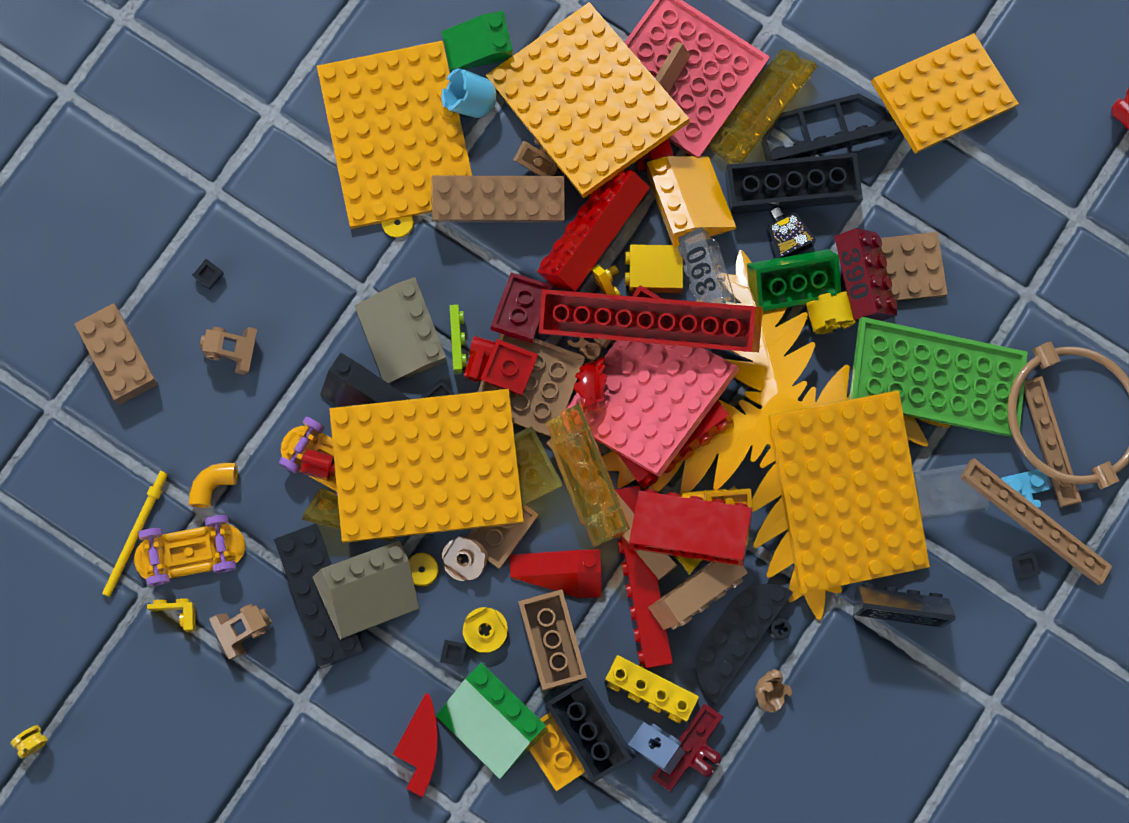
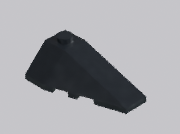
[320,353,411,407]

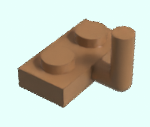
[513,139,558,176]

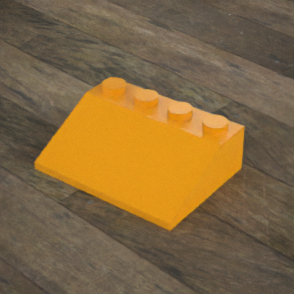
[647,156,736,247]

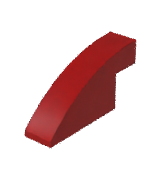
[393,693,438,798]

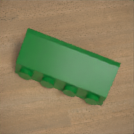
[747,249,841,311]

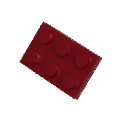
[490,272,553,343]

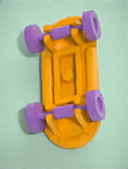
[278,417,338,497]
[134,515,245,586]

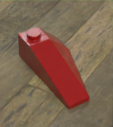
[510,549,601,598]

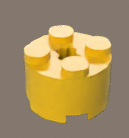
[806,292,856,334]

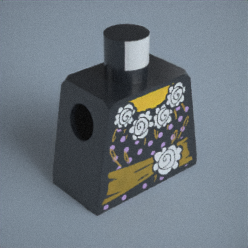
[766,207,816,259]

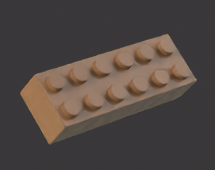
[431,175,564,223]

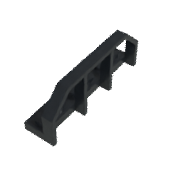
[761,93,898,161]

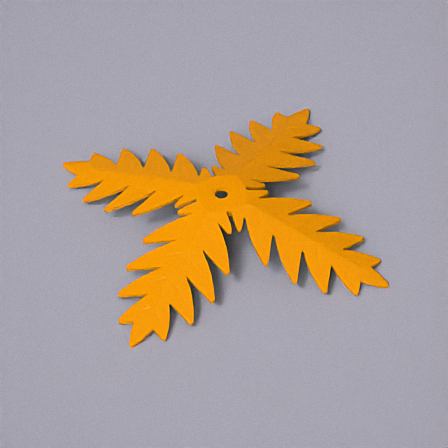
[593,250,951,620]

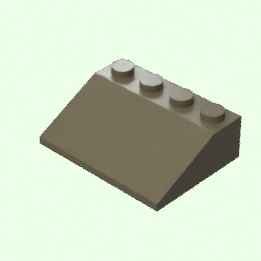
[354,277,447,384]
[313,540,419,639]

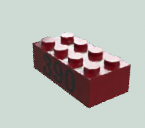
[834,228,898,321]

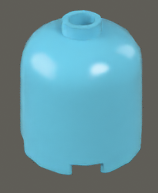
[441,68,496,118]

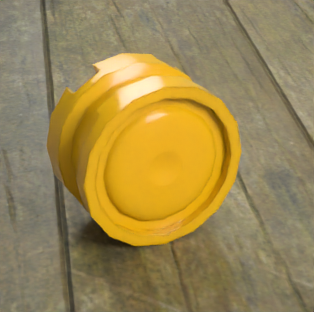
[10,725,48,759]

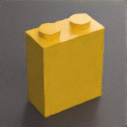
[625,245,683,294]

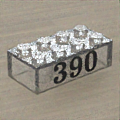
[678,227,737,305]

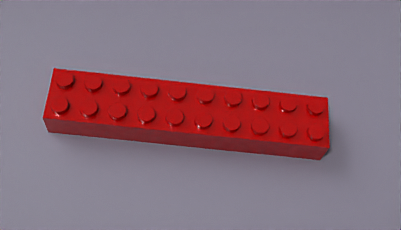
[539,289,763,353]

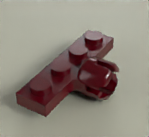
[652,703,724,792]

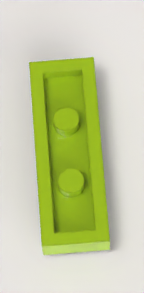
[450,305,467,374]

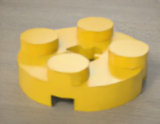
[463,607,508,653]

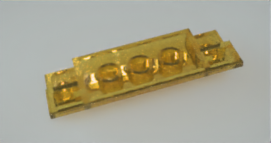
[707,49,818,164]
[545,403,630,547]

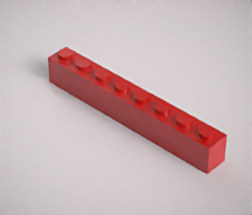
[614,486,673,669]

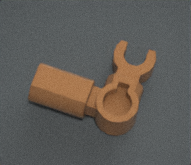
[567,337,612,362]

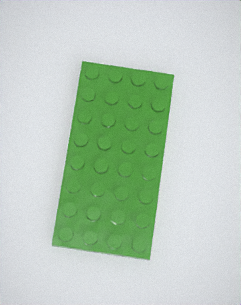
[849,317,1028,438]

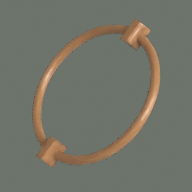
[1007,341,1129,490]

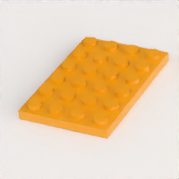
[871,33,1019,154]

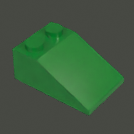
[441,10,513,72]

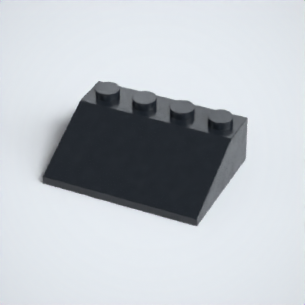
[853,583,956,628]

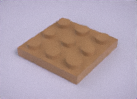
[881,232,948,302]

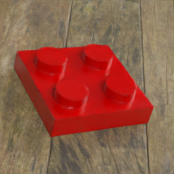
[481,339,538,397]

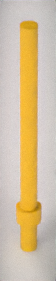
[102,471,168,597]

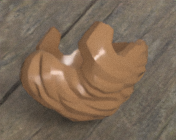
[755,669,792,713]

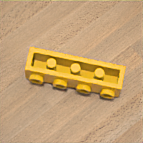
[604,655,699,724]

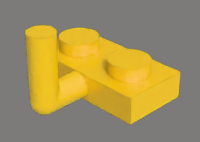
[591,264,621,295]

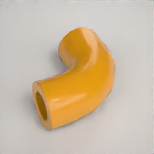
[188,463,238,508]

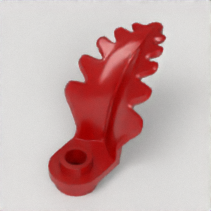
[574,357,607,414]

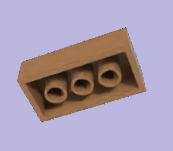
[74,303,159,405]
[648,562,748,630]
[518,589,587,692]

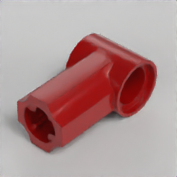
[464,336,495,382]

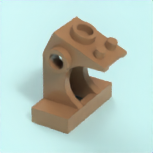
[200,327,257,375]
[209,604,272,659]

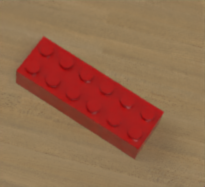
[537,170,650,292]

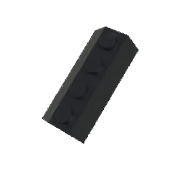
[545,679,635,783]

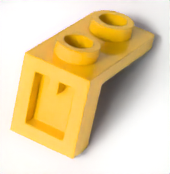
[147,599,196,632]

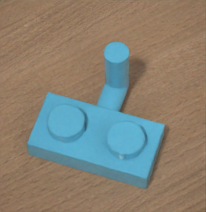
[1000,469,1050,508]

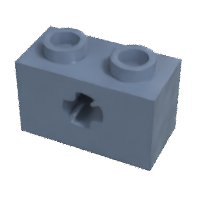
[628,722,685,775]

